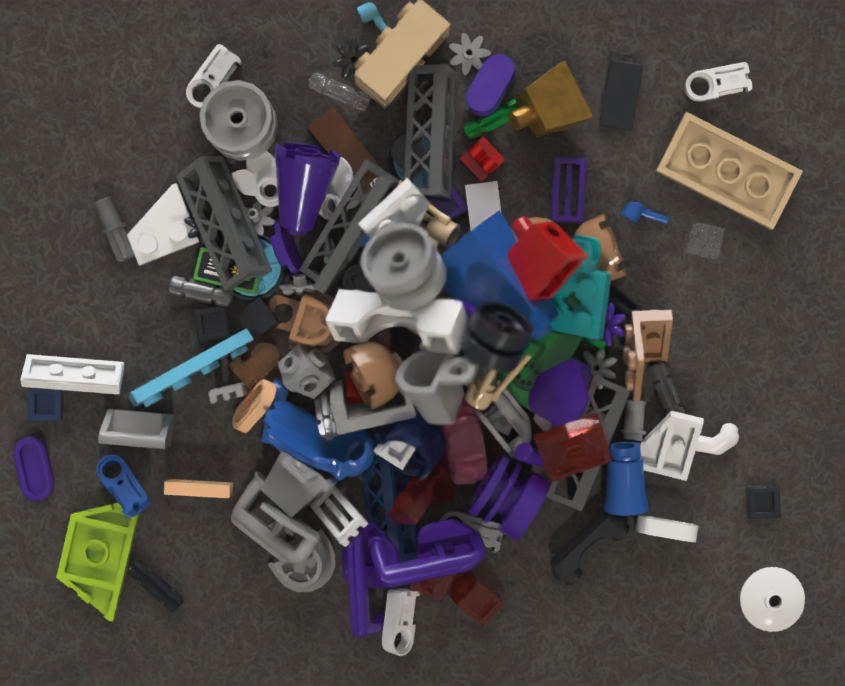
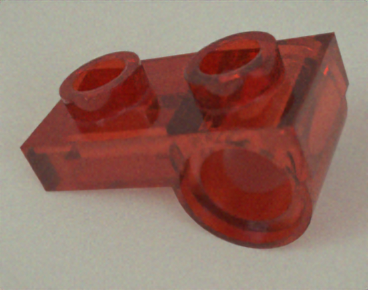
[388,465,454,525]

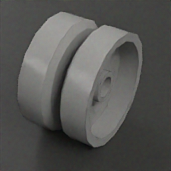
[200,80,278,161]
[361,223,446,311]

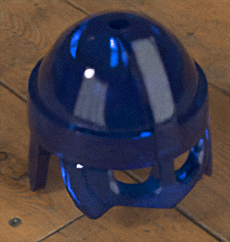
[380,413,446,481]

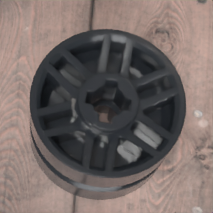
[461,301,534,372]

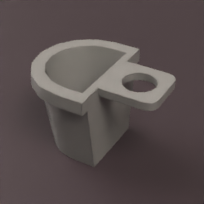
[395,349,479,424]
[260,450,339,518]
[268,520,336,592]

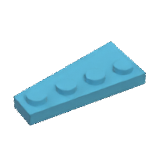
[128,328,254,408]

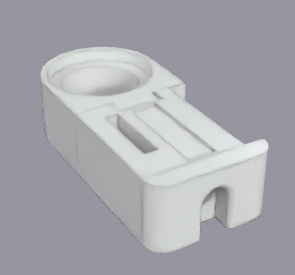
[186,44,242,108]
[684,62,752,102]
[382,588,420,656]

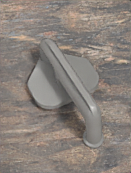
[457,354,532,459]
[231,471,320,563]

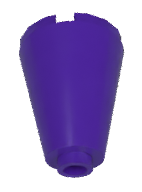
[275,142,340,236]

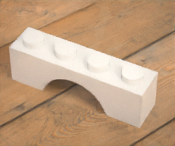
[326,289,469,355]

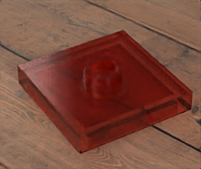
[534,413,612,482]

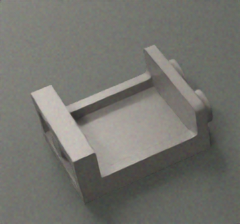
[329,380,416,435]

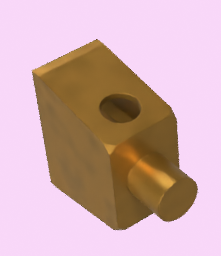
[508,61,593,137]

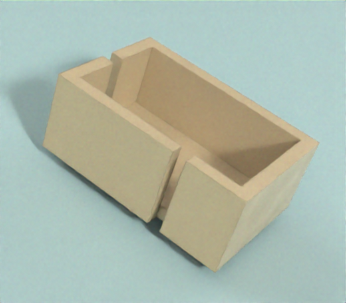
[354,0,450,109]

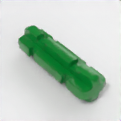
[463,99,519,140]

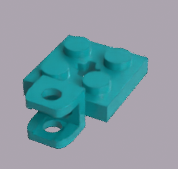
[550,234,612,340]

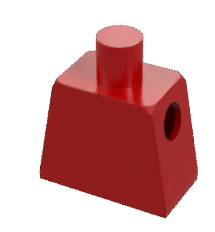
[508,216,588,300]

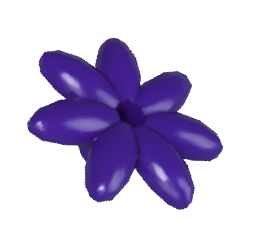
[591,303,626,346]

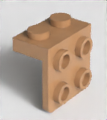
[622,310,673,401]

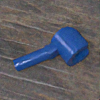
[621,202,669,224]

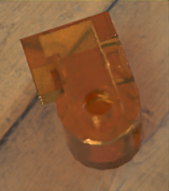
[228,342,281,389]

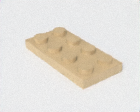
[656,112,803,230]

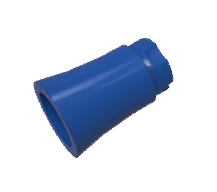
[604,442,650,516]

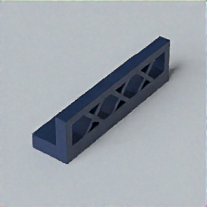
[361,428,419,562]

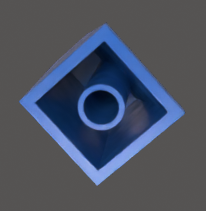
[440,211,559,350]

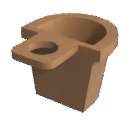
[269,290,340,353]

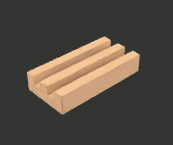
[164,479,233,498]

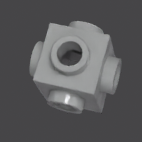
[278,344,335,399]

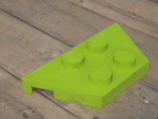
[56,502,140,622]

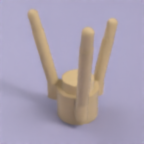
[397,179,461,249]
[464,353,531,410]

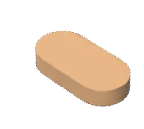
[232,379,276,433]

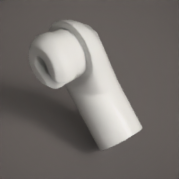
[695,423,739,455]

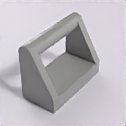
[98,409,174,449]

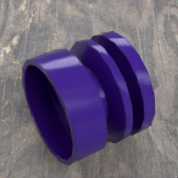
[468,453,551,541]

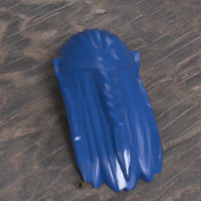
[263,399,375,480]

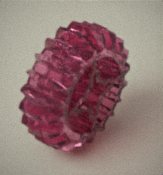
[437,397,487,485]

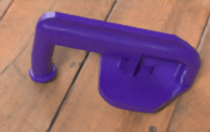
[514,359,591,468]
[367,519,486,587]
[342,521,400,637]

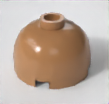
[574,214,627,281]
[343,342,402,410]

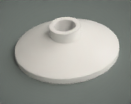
[740,567,805,632]

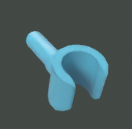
[357,2,387,32]

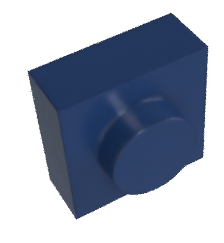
[28,387,64,421]

